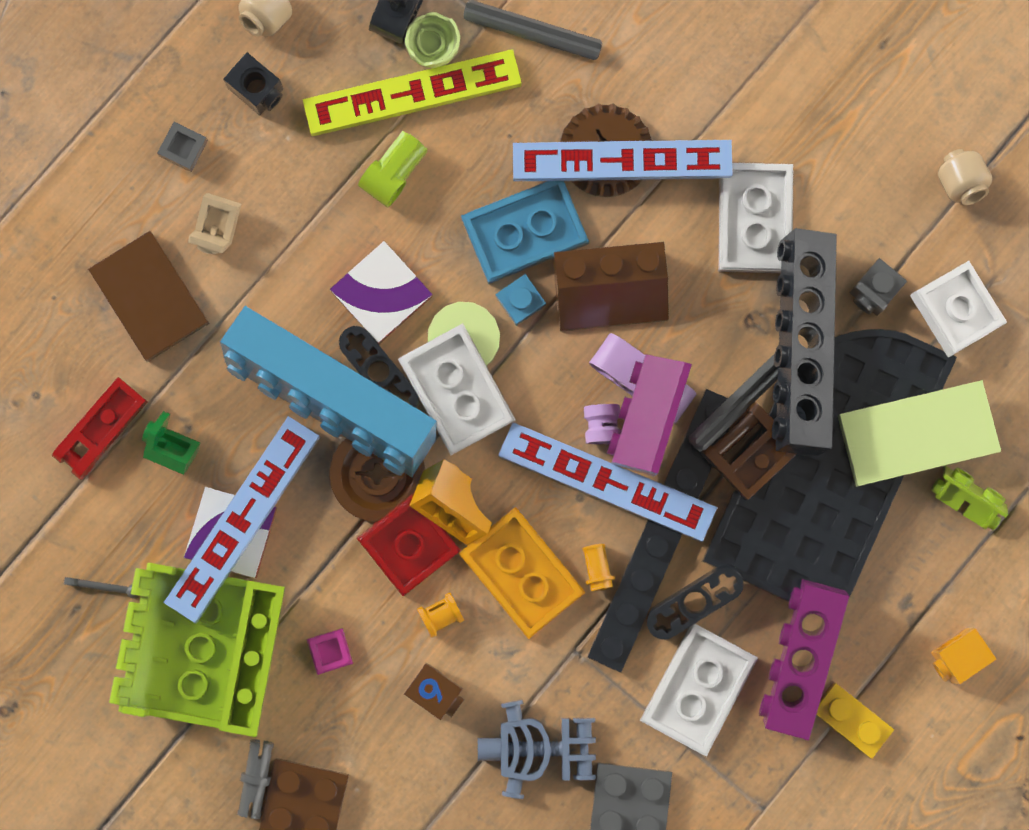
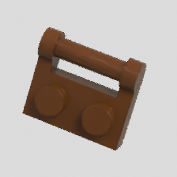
[701,402,796,501]

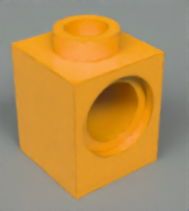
[931,628,997,684]

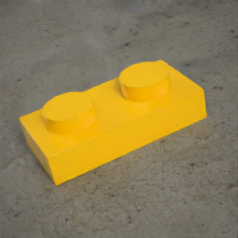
[816,683,894,759]

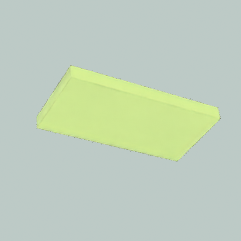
[838,380,1001,487]

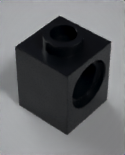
[223,52,283,115]

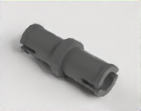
[237,739,274,819]

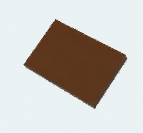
[88,231,210,362]

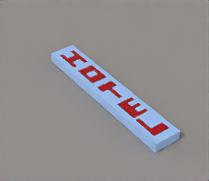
[513,140,733,181]
[164,416,320,624]
[498,422,717,542]

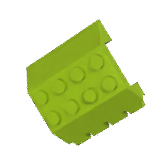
[109,563,285,737]

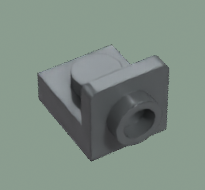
[849,258,907,316]

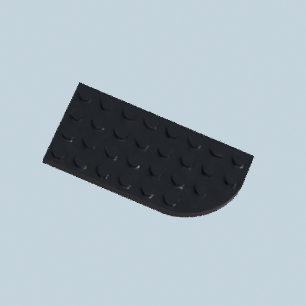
[701,329,957,617]

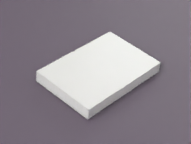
[718,163,793,273]
[398,323,516,455]
[640,624,758,757]

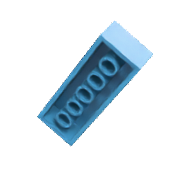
[220,306,437,477]

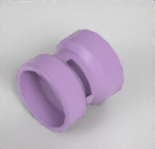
[584,404,621,444]

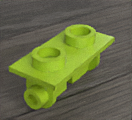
[931,465,1008,530]

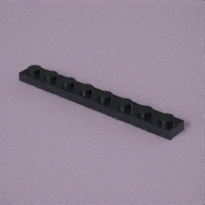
[587,389,730,673]

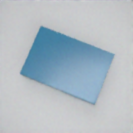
[461,181,589,284]

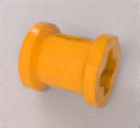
[417,592,465,638]

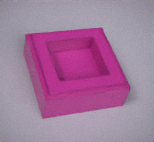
[307,628,354,675]

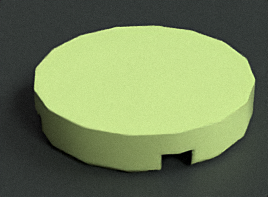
[428,302,500,366]

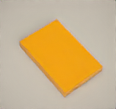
[459,507,586,640]

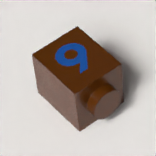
[404,663,464,720]

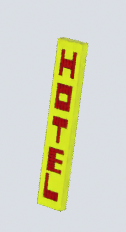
[302,49,522,137]

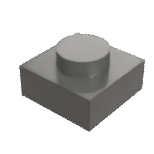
[157,122,208,172]

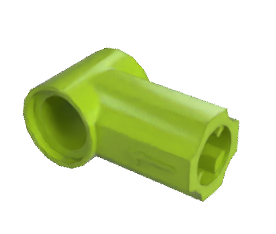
[358,131,428,208]

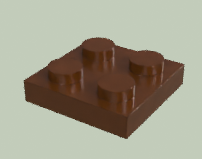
[259,758,349,830]

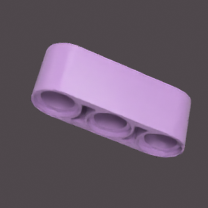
[589,333,697,424]

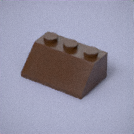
[553,242,669,331]

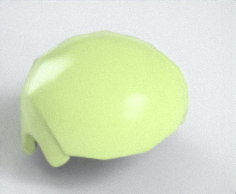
[405,12,461,68]

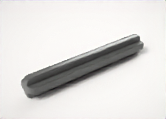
[464,0,602,60]
[688,354,778,451]

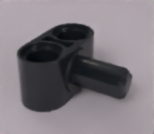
[369,0,423,44]

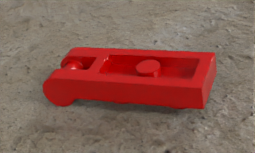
[52,377,148,480]

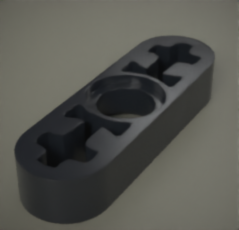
[339,326,419,408]
[647,564,744,640]

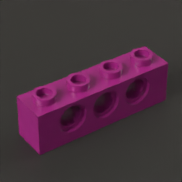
[759,579,850,740]

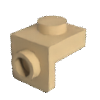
[188,193,242,254]

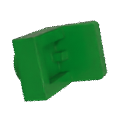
[142,411,200,475]

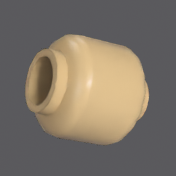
[238,0,292,37]
[938,149,992,205]

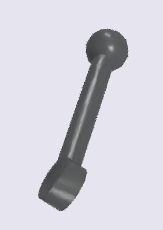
[64,577,139,599]

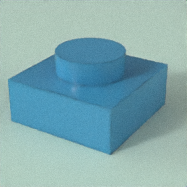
[495,274,546,326]

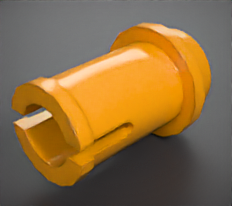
[582,544,615,592]

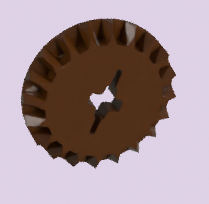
[560,103,652,197]
[329,438,425,522]

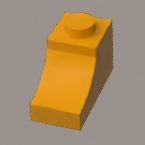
[409,459,492,545]

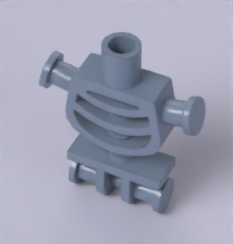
[478,700,596,799]

